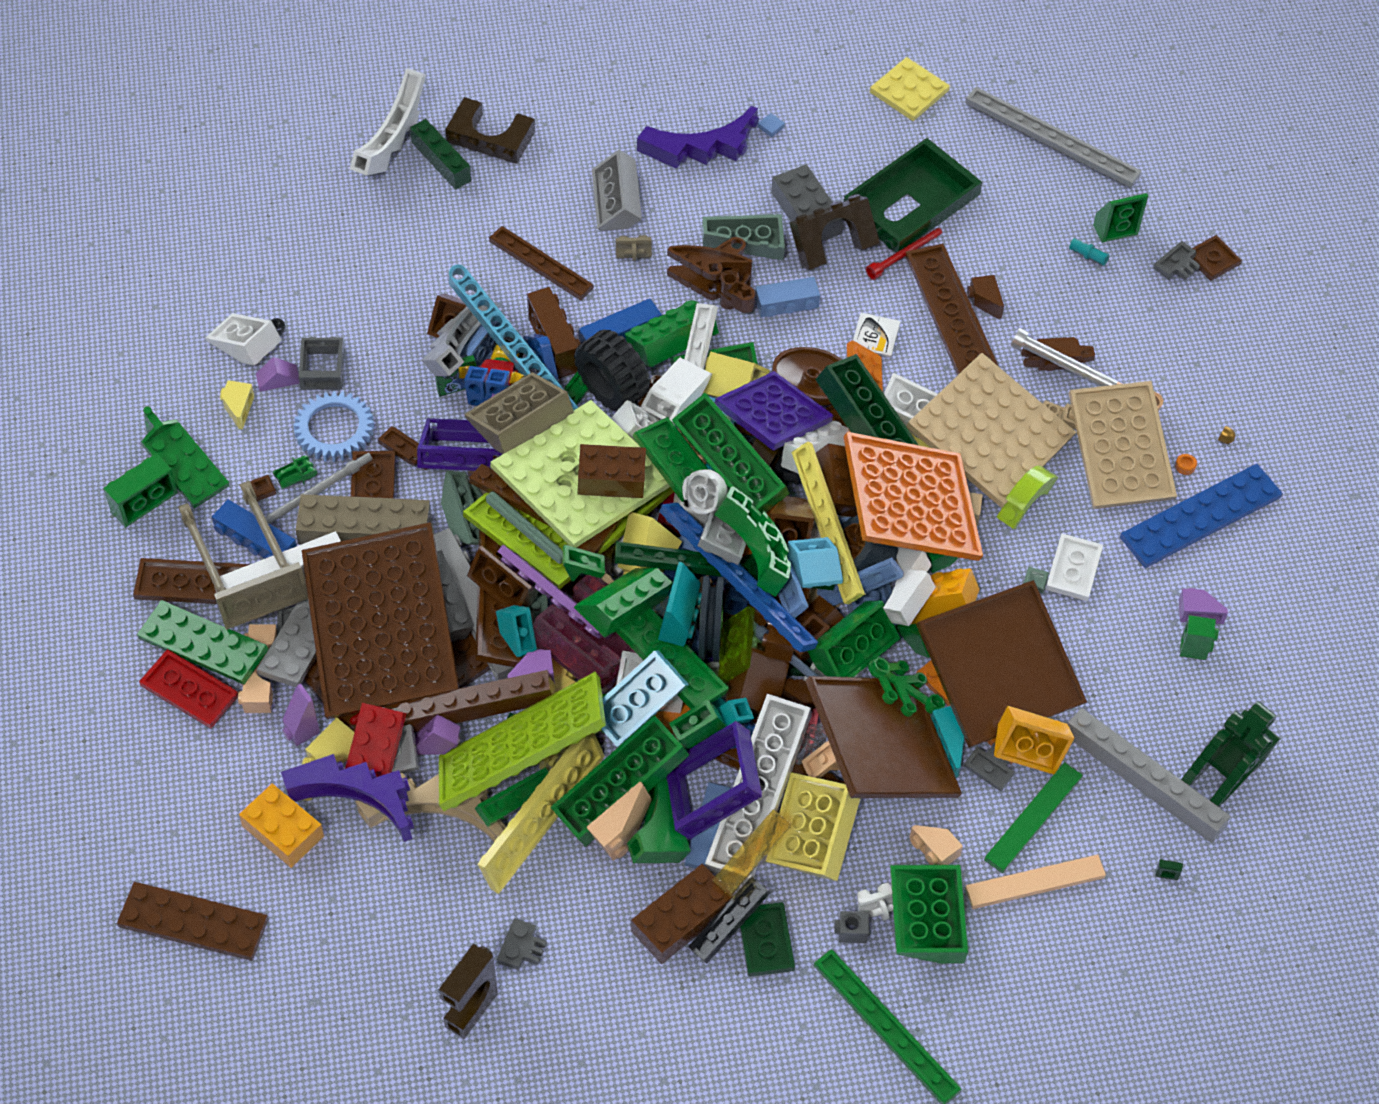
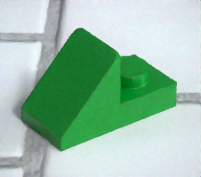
[563,545,605,581]

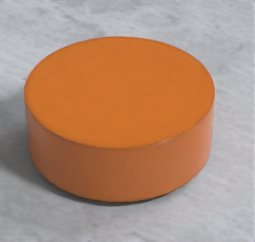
[1175,454,1197,475]

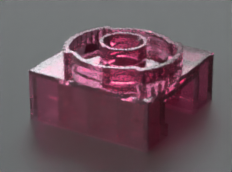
[533,575,636,689]

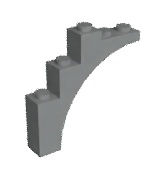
[421,293,498,376]

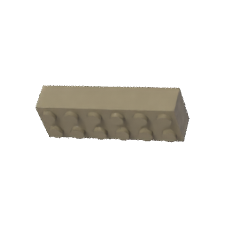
[295,494,431,545]

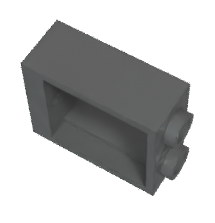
[299,337,345,390]

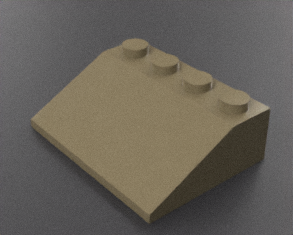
[464,372,574,454]

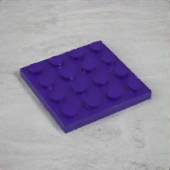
[714,371,833,451]

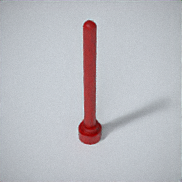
[866,228,942,280]

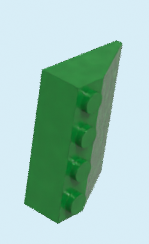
[890,865,968,964]

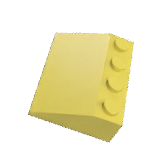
[766,773,861,881]

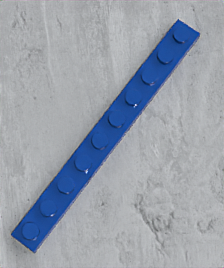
[659,502,818,652]

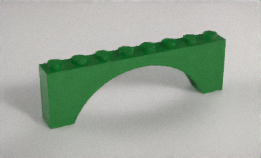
[600,694,691,864]

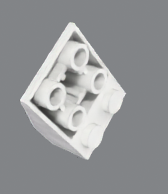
[640,358,712,424]

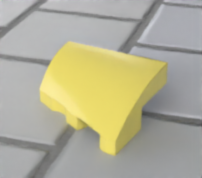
[305,718,354,762]

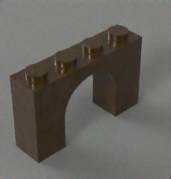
[445,97,535,164]
[789,194,880,270]
[438,943,498,1039]

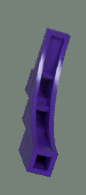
[637,105,759,169]
[281,754,414,842]

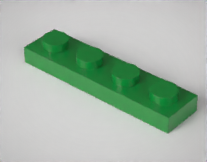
[475,767,549,827]

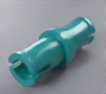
[1069,237,1110,266]

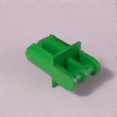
[272,455,318,490]

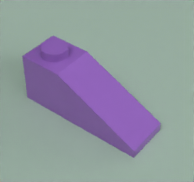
[282,684,320,747]

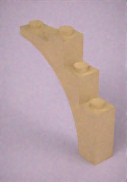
[355,773,506,842]

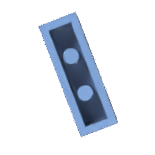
[755,277,820,318]

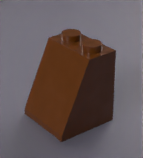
[770,496,814,545]
[726,648,789,724]

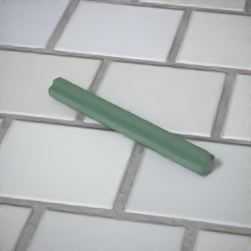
[486,492,563,564]

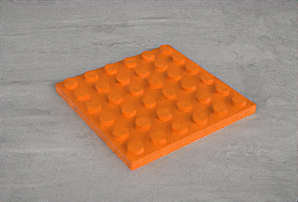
[843,432,983,561]

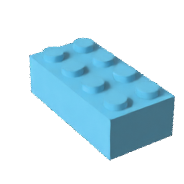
[601,650,689,747]

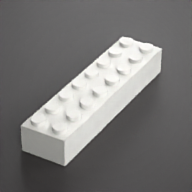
[705,694,812,883]

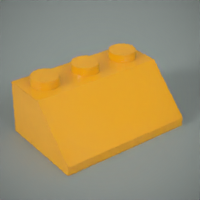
[994,706,1074,775]

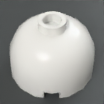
[682,469,727,514]

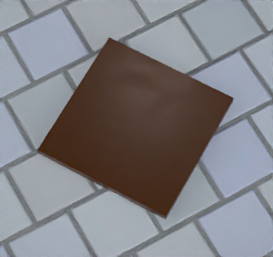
[916,580,1087,748]
[805,676,962,798]

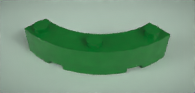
[715,486,791,597]

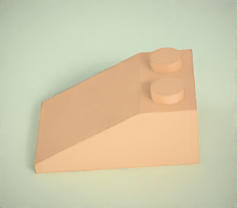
[587,782,652,861]

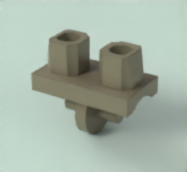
[616,235,652,261]

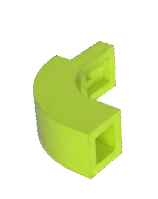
[996,465,1058,529]

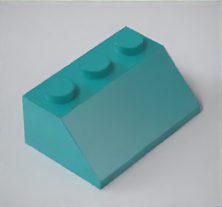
[658,562,702,647]

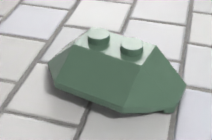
[441,471,483,545]

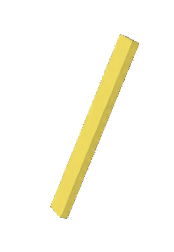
[791,441,865,605]

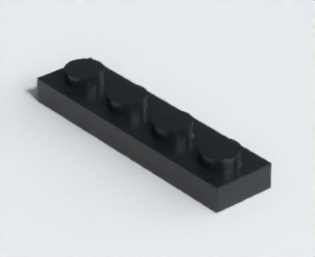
[688,876,770,964]

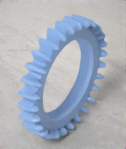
[293,391,374,462]

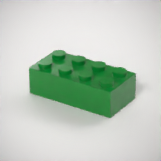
[625,300,719,367]

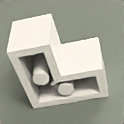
[611,400,660,444]

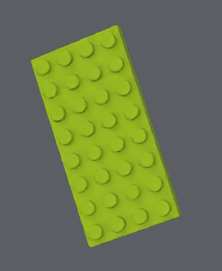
[439,671,606,811]

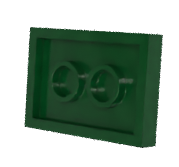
[740,902,795,977]

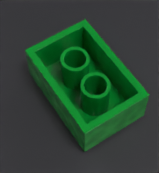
[103,453,178,528]

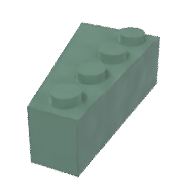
[701,214,785,261]

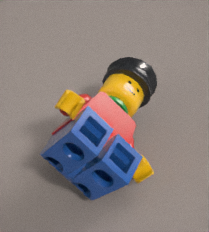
[458,337,524,406]

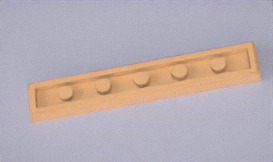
[965,855,1106,909]

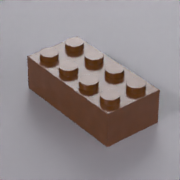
[527,286,581,379]
[631,863,733,965]

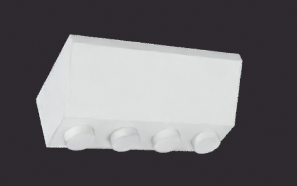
[781,421,848,474]

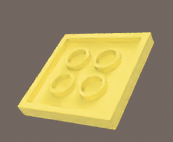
[870,57,950,121]

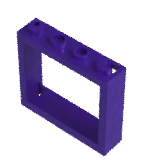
[417,418,503,471]
[667,721,762,840]

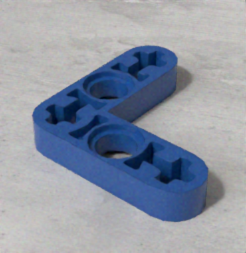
[523,334,559,383]

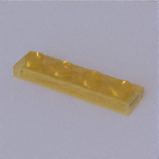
[713,809,791,897]

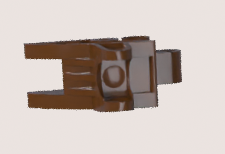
[667,237,755,313]

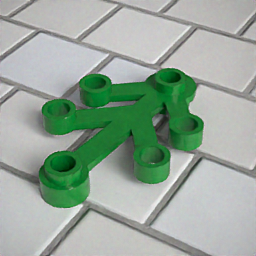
[868,657,945,717]

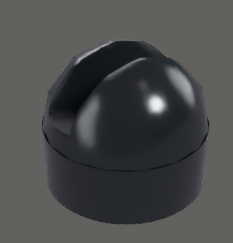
[271,318,286,336]

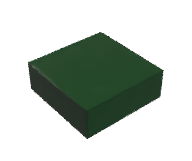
[1155,859,1183,881]

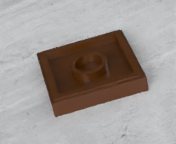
[1193,234,1242,281]

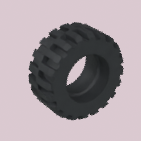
[574,330,650,411]

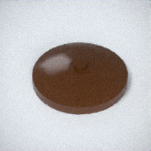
[771,347,842,405]

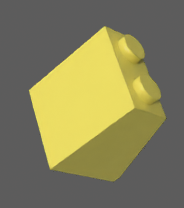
[703,352,770,398]
[618,512,682,575]

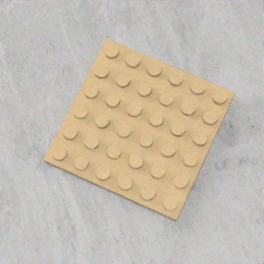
[906,353,1076,508]

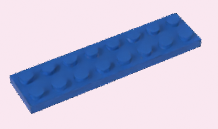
[1120,463,1283,569]

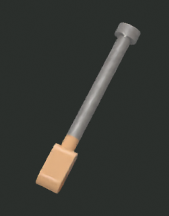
[1011,328,1163,412]

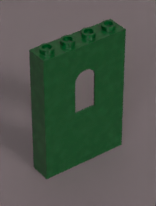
[843,138,982,253]

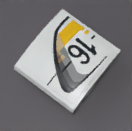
[853,312,900,358]

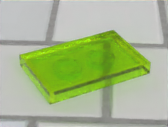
[718,606,755,683]

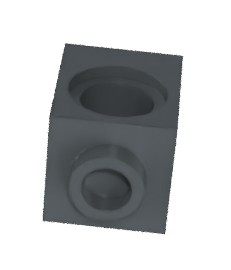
[834,911,869,943]

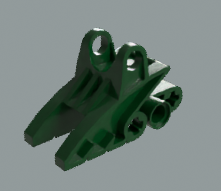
[1181,701,1281,807]

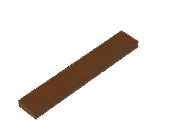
[489,226,594,301]

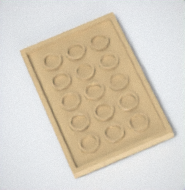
[1069,381,1177,509]

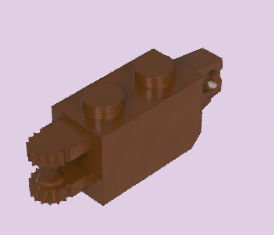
[1021,337,1095,371]

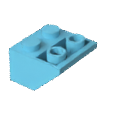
[787,537,843,588]

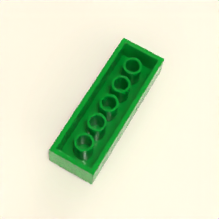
[672,393,790,514]
[550,715,689,847]

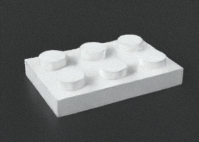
[1045,533,1103,601]

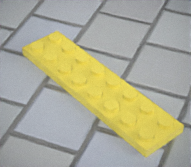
[477,733,605,894]

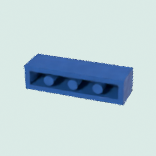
[578,298,662,343]
[212,499,297,559]

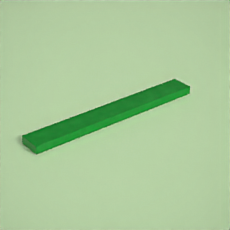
[813,949,962,1104]

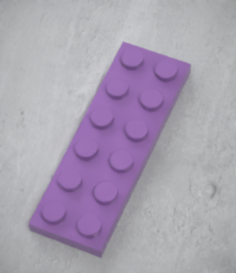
[498,545,613,640]

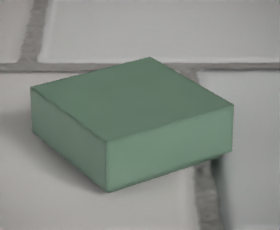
[1023,566,1049,594]

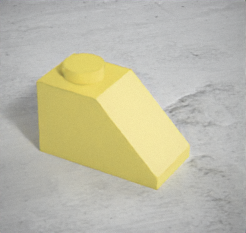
[220,380,255,430]

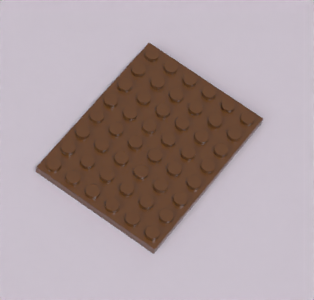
[301,522,459,720]

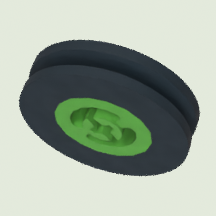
[698,576,724,662]

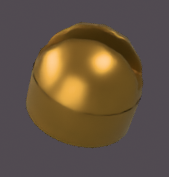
[1218,426,1236,444]

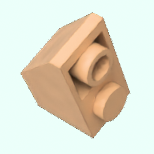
[909,825,963,865]

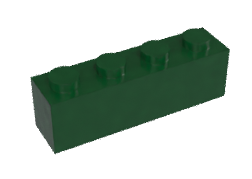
[410,119,471,190]

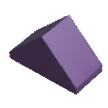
[256,357,300,392]

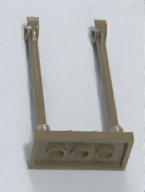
[178,481,308,630]

